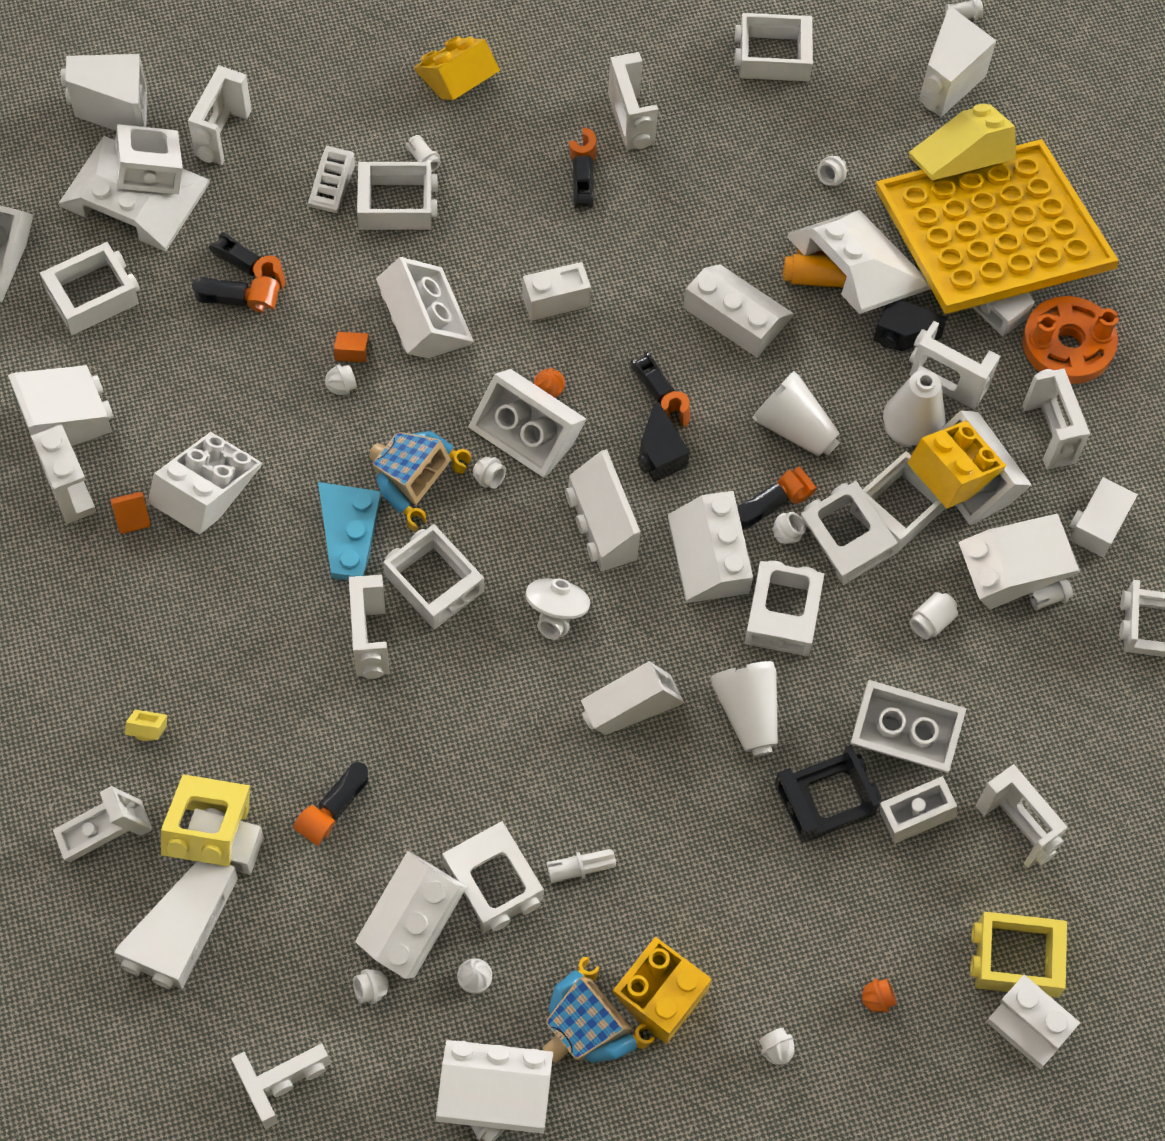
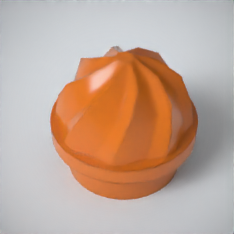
[534,367,565,398]
[862,978,897,1013]

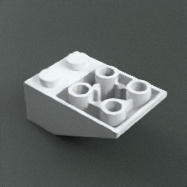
[147,432,262,535]

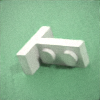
[53,786,153,862]
[231,1043,330,1130]

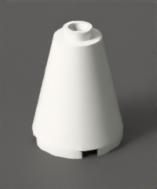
[883,370,946,448]
[752,371,840,457]
[711,661,778,757]

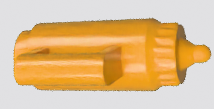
[783,248,847,288]

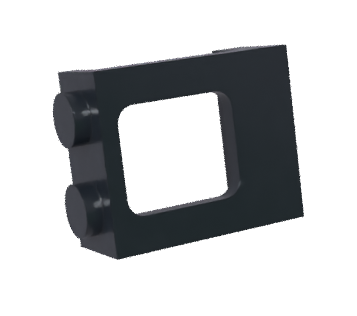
[774,745,881,844]

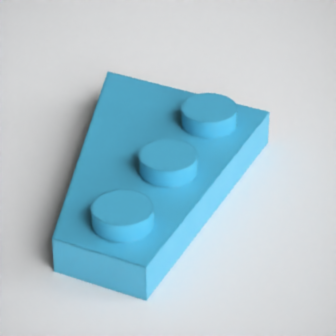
[318,482,381,581]

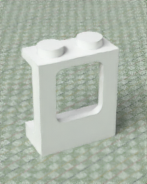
[608,52,658,150]
[188,65,252,165]
[114,124,183,195]
[909,321,1001,410]
[1022,368,1090,470]
[31,424,97,524]
[801,481,898,585]
[744,561,825,656]
[349,575,390,679]
[1119,580,1165,657]
[976,764,1068,868]
[442,821,544,933]
[986,974,1080,1070]

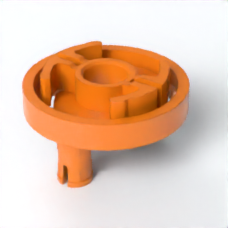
[1022,296,1119,384]

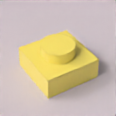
[125,710,168,741]

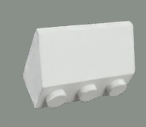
[376,257,474,358]
[683,264,794,358]
[468,369,586,478]
[939,410,1032,525]
[565,449,640,571]
[668,491,753,603]
[850,680,967,773]
[355,851,467,979]
[436,1040,553,1134]

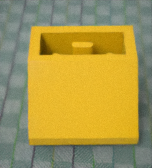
[414,36,500,100]
[907,420,1007,509]
[613,936,712,1044]

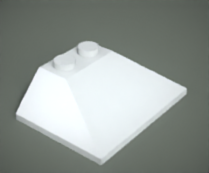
[58,136,210,252]
[787,210,931,314]

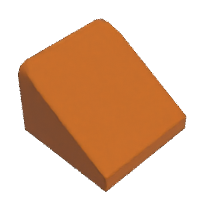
[334,332,369,363]
[110,492,151,534]

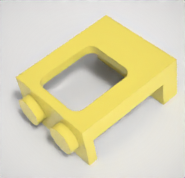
[161,774,250,867]

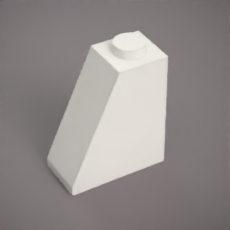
[581,661,684,735]

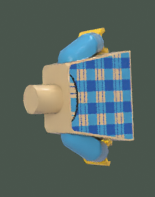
[370,431,471,531]
[542,957,655,1063]

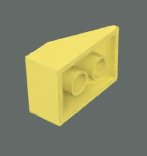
[909,104,1016,181]

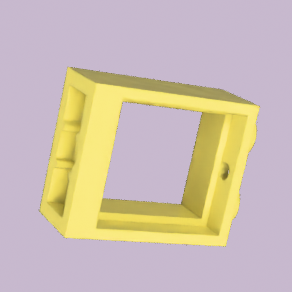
[970,911,1067,998]

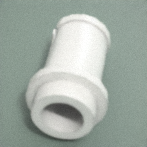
[945,0,983,21]
[405,135,441,172]
[1029,579,1073,611]

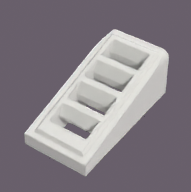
[308,146,355,214]

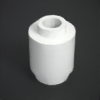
[910,592,958,640]

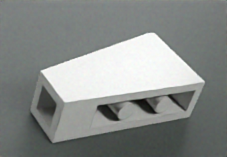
[115,861,238,989]

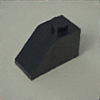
[873,300,948,351]
[637,403,690,482]

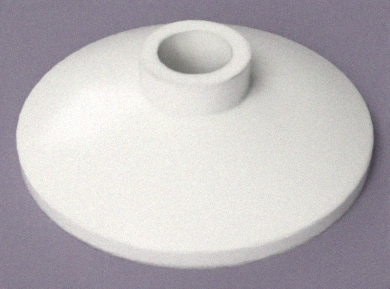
[525,578,590,619]

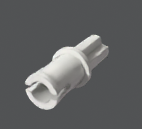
[546,849,616,884]

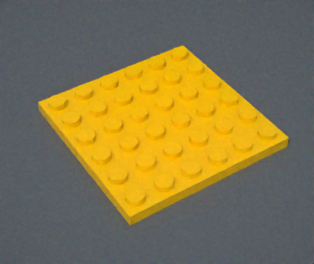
[876,139,1119,314]

